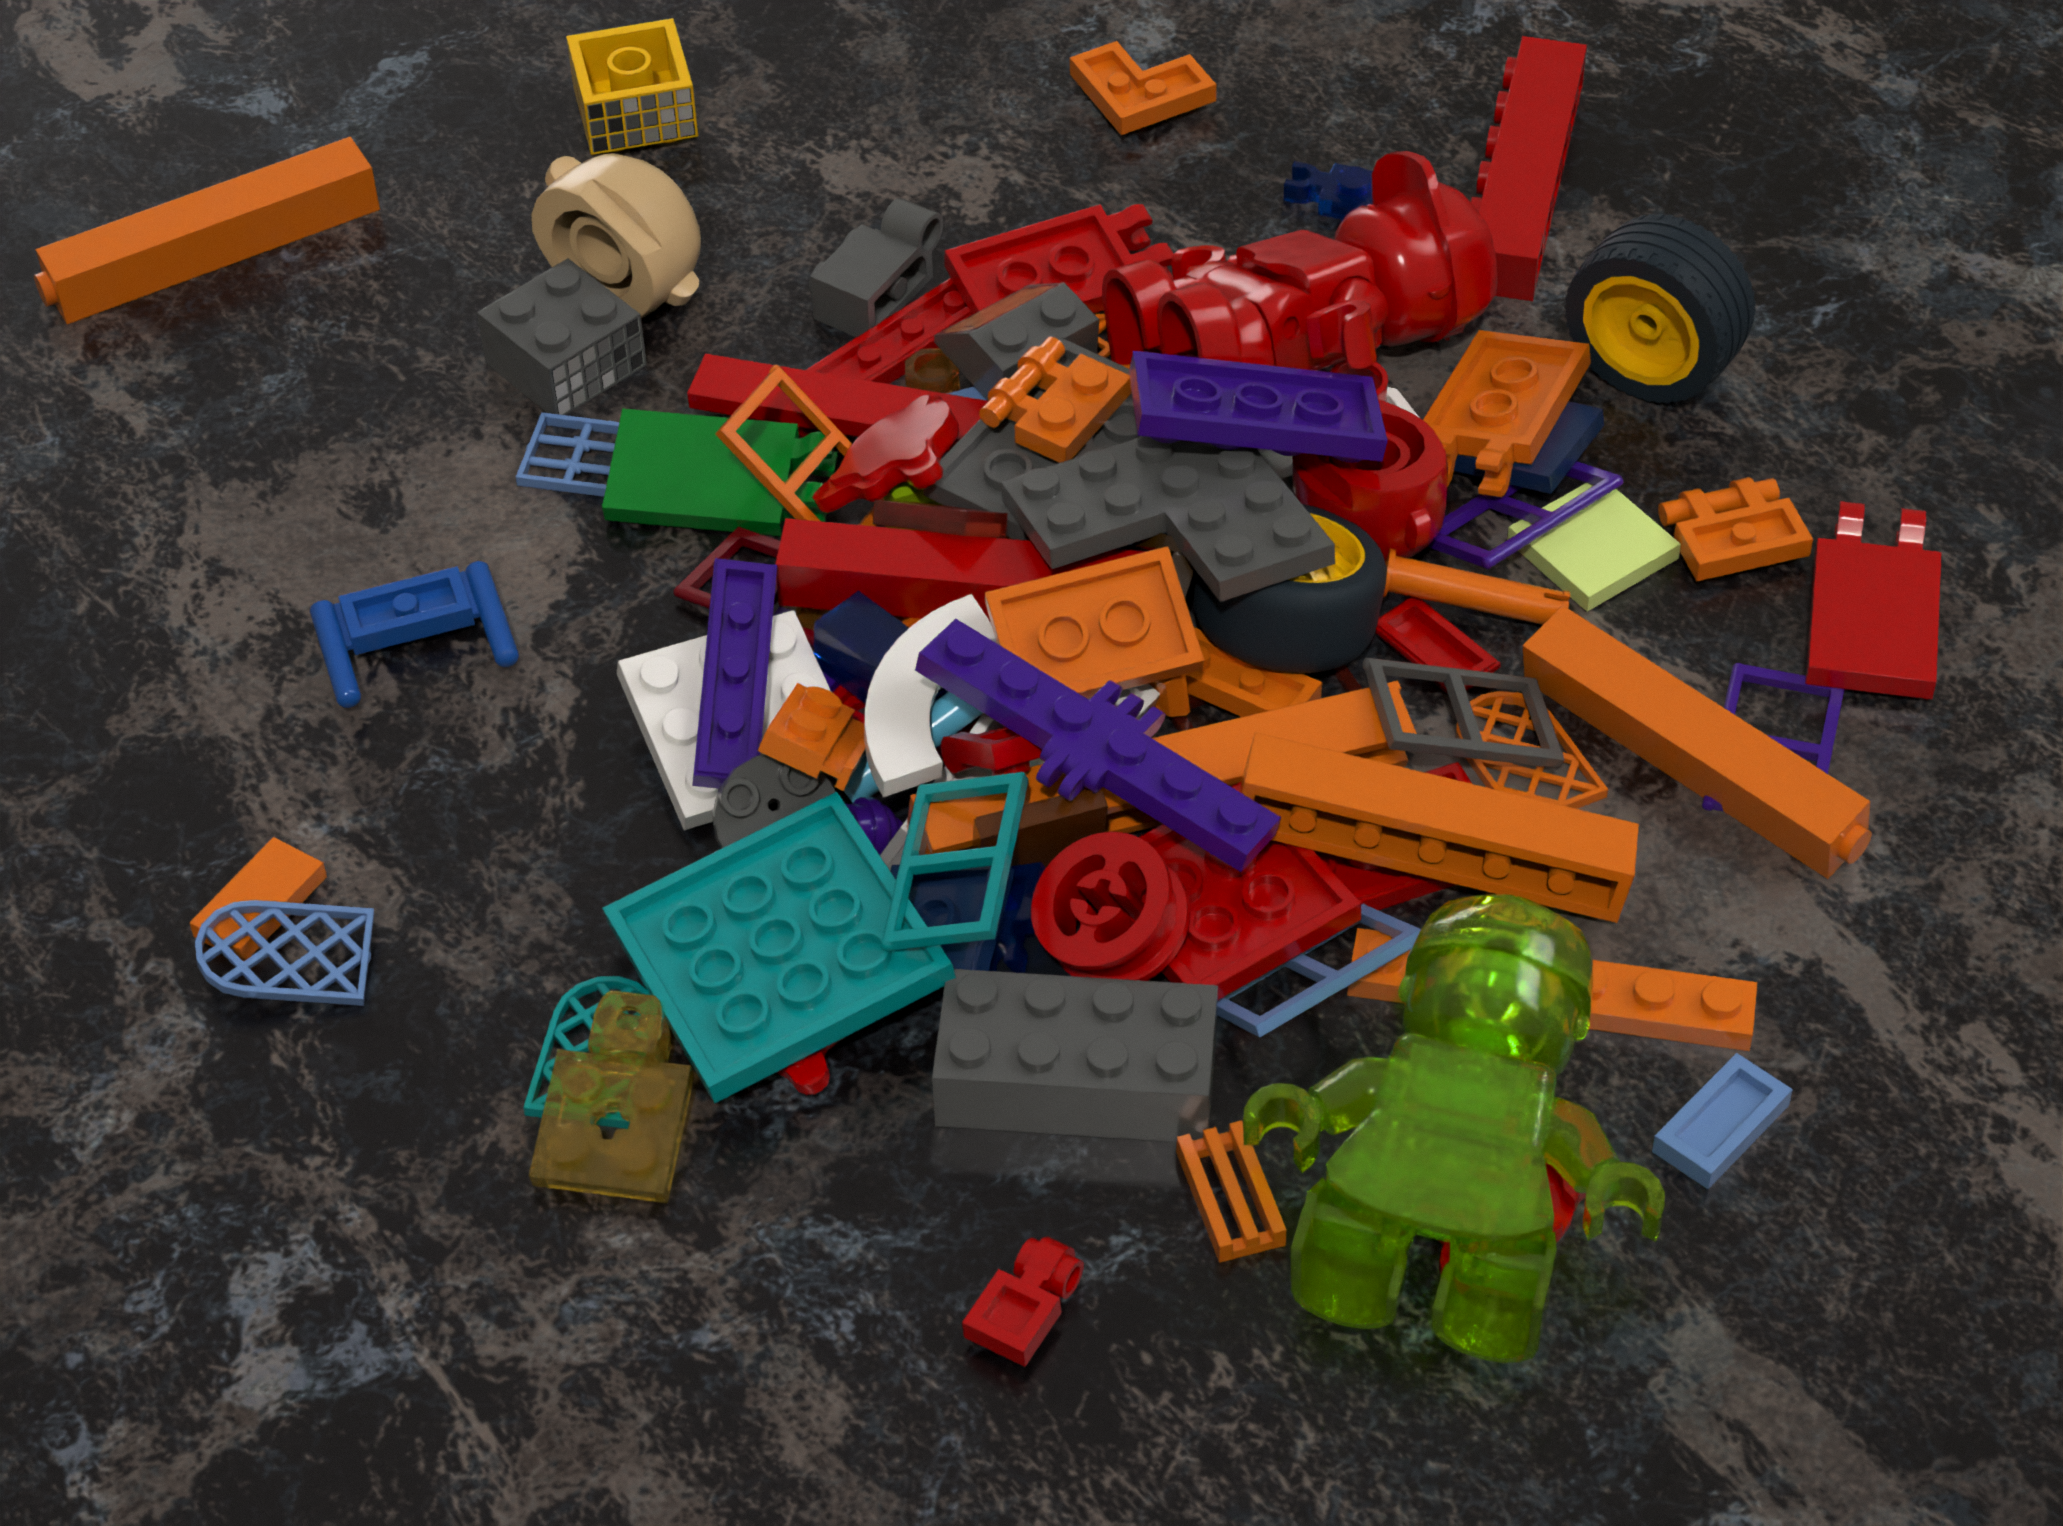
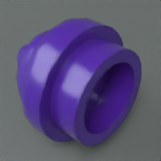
[846,797,903,855]

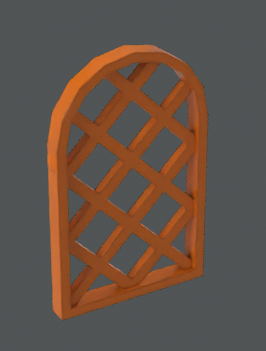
[1456,691,1608,809]

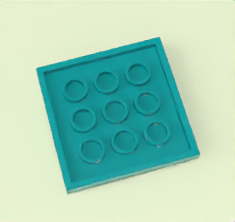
[602,792,956,1104]

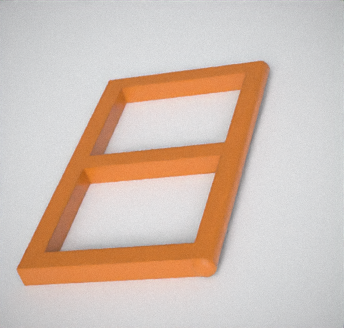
[715,365,884,526]

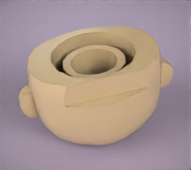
[531,153,701,319]

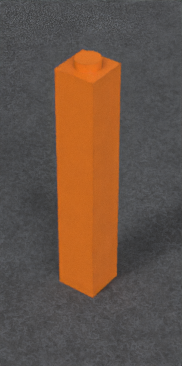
[34,137,380,324]
[1522,605,1872,879]

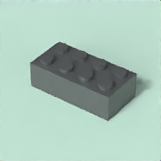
[932,969,1218,1142]

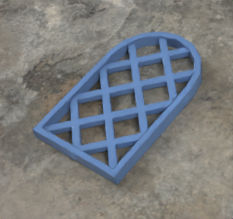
[195,900,374,1006]

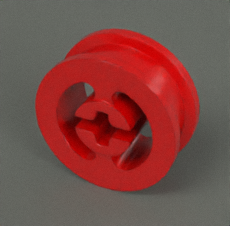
[1031,832,1191,981]

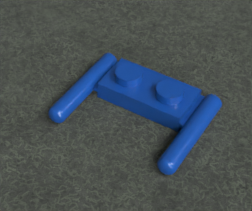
[310,561,519,708]

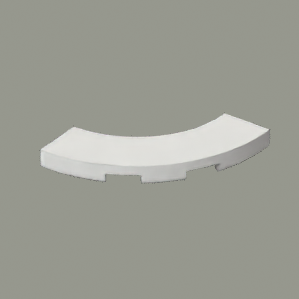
[864,594,997,797]

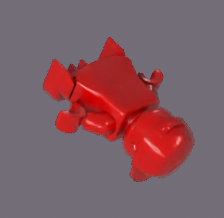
[1102,151,1498,371]

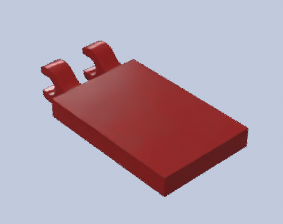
[944,204,1174,315]
[1805,501,1941,700]

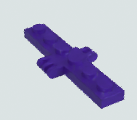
[915,618,1281,872]

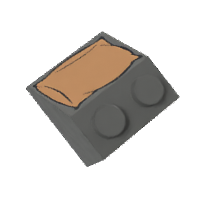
[934,283,1099,401]

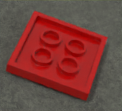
[1123,782,1361,1001]

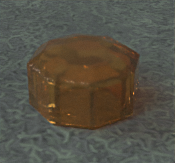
[905,348,960,394]

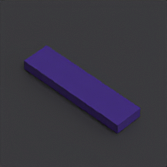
[692,558,777,789]

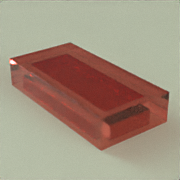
[873,500,1008,538]

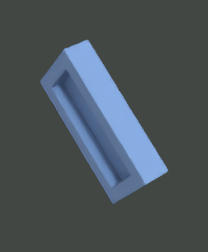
[1652,1053,1793,1189]

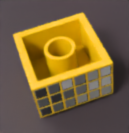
[566,18,698,155]

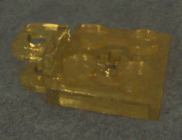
[529,991,694,1203]

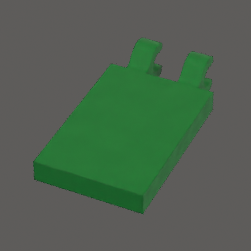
[602,408,838,536]

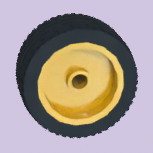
[1564,214,1756,403]

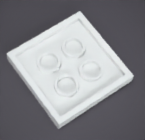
[617,610,837,830]

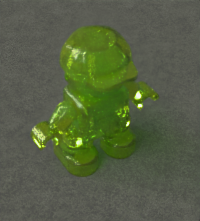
[1243,894,1665,1363]

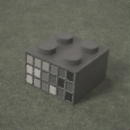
[477,258,647,415]

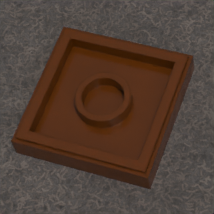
[972,789,1108,883]

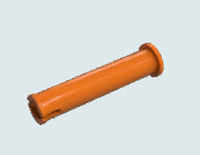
[1383,548,1570,625]

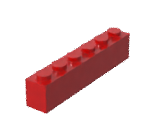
[1471,36,1587,301]

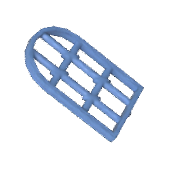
[516,412,619,497]

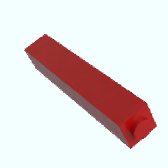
[775,518,1146,621]

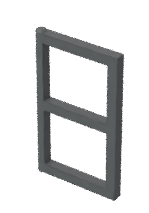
[1362,658,1565,768]

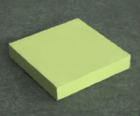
[1507,483,1681,612]

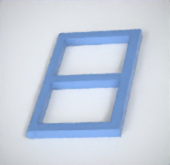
[1217,903,1425,1037]

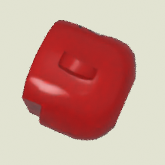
[1292,400,1448,562]

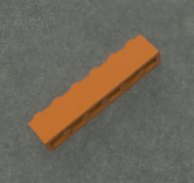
[1239,732,1639,923]

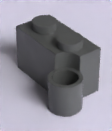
[809,198,943,337]

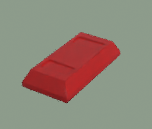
[1375,597,1501,694]

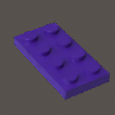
[1129,351,1388,463]

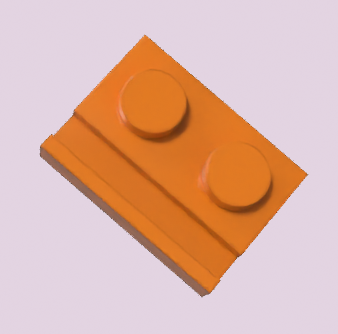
[758,683,866,791]

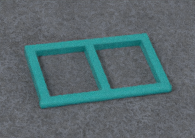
[881,772,1029,951]

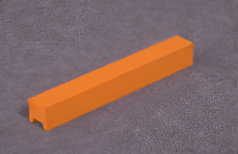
[906,681,1417,855]

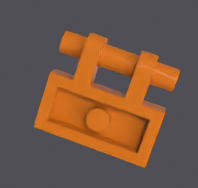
[979,337,1131,463]
[1658,477,1813,582]

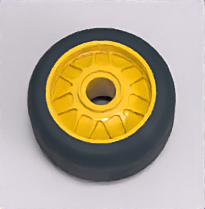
[1193,504,1387,673]

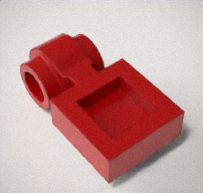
[962,1236,1084,1367]

